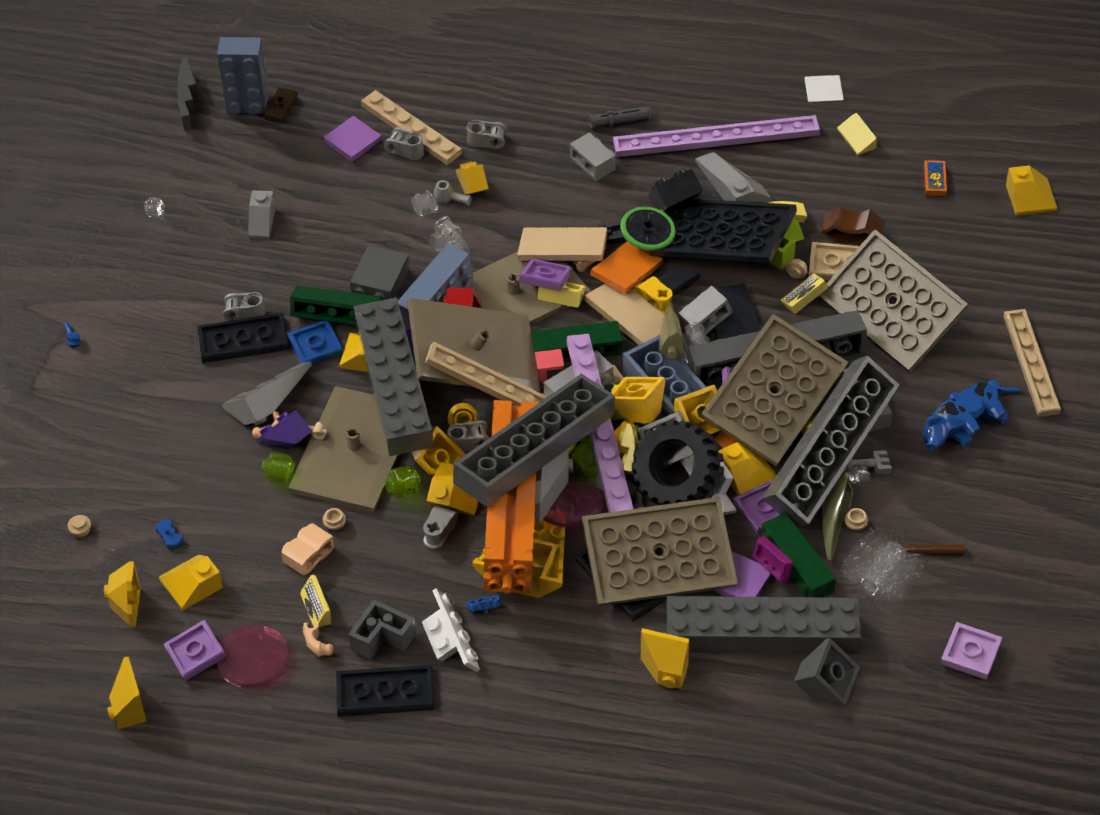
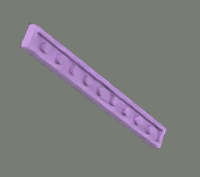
[613,115,820,157]
[566,334,633,512]

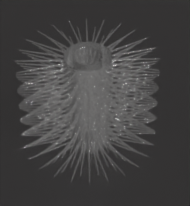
[839,526,926,611]

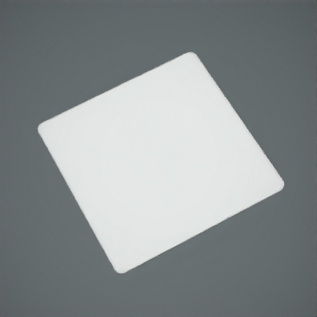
[805,75,843,102]

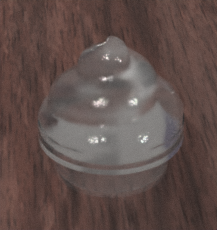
[144,197,165,218]
[848,463,871,486]

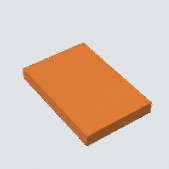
[591,241,663,294]

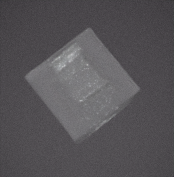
[411,190,438,217]

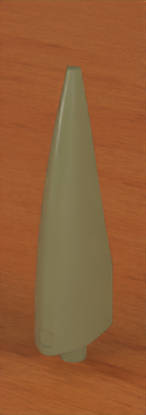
[659,304,683,359]
[822,472,854,561]

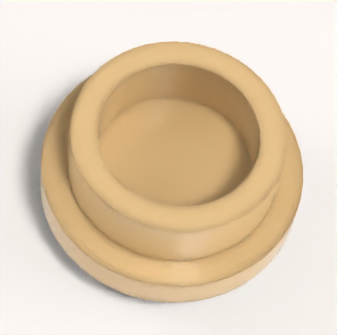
[786,259,807,279]
[323,508,346,530]
[845,508,868,530]
[67,515,91,537]

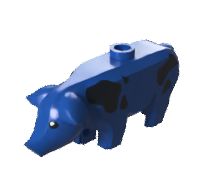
[923,382,1009,451]

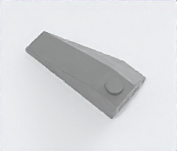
[695,152,772,203]
[222,361,312,426]
[535,449,574,522]

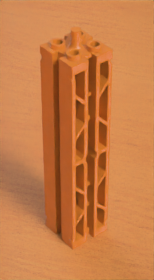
[483,400,539,594]

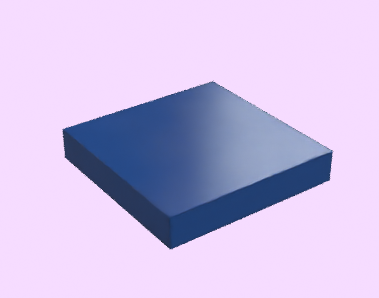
[287,321,344,365]

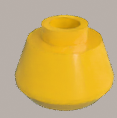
[448,403,478,426]

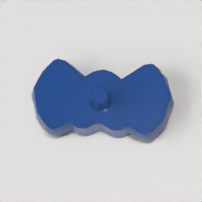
[155,519,183,549]
[466,595,502,614]

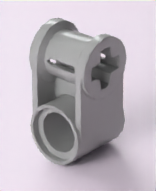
[467,120,507,149]
[384,127,425,160]
[223,292,266,321]
[447,420,490,452]
[423,505,458,550]

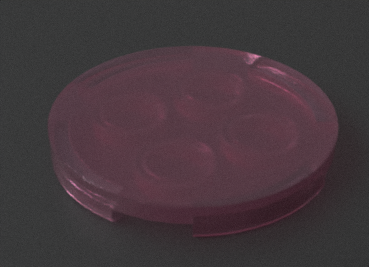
[543,481,603,528]
[217,624,288,688]

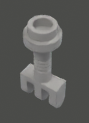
[844,451,892,475]

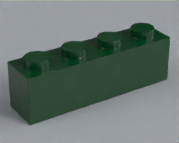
[290,285,381,325]
[531,321,622,362]
[760,512,836,598]

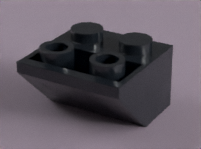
[648,168,703,213]

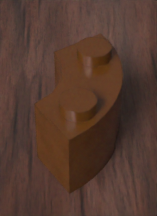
[821,206,885,245]

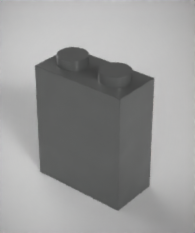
[350,245,409,300]

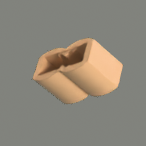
[281,523,335,576]

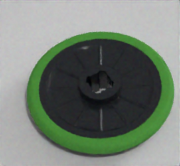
[620,207,676,251]

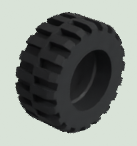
[632,420,724,505]

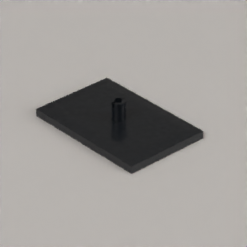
[649,199,797,263]

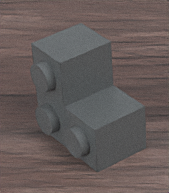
[348,600,416,660]

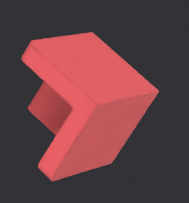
[535,349,564,383]

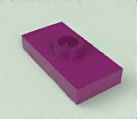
[753,536,793,583]

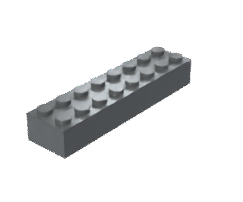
[353,297,434,456]
[688,310,867,383]
[762,356,899,527]
[453,373,615,507]
[667,596,860,654]

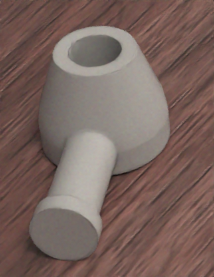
[433,180,472,206]

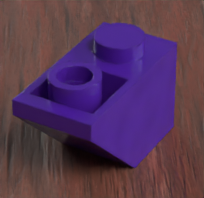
[256,410,312,449]

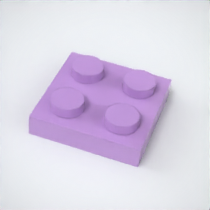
[941,622,1002,680]

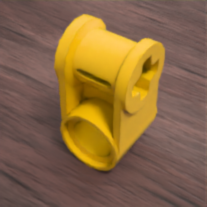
[635,276,673,314]

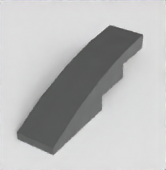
[177,57,198,131]

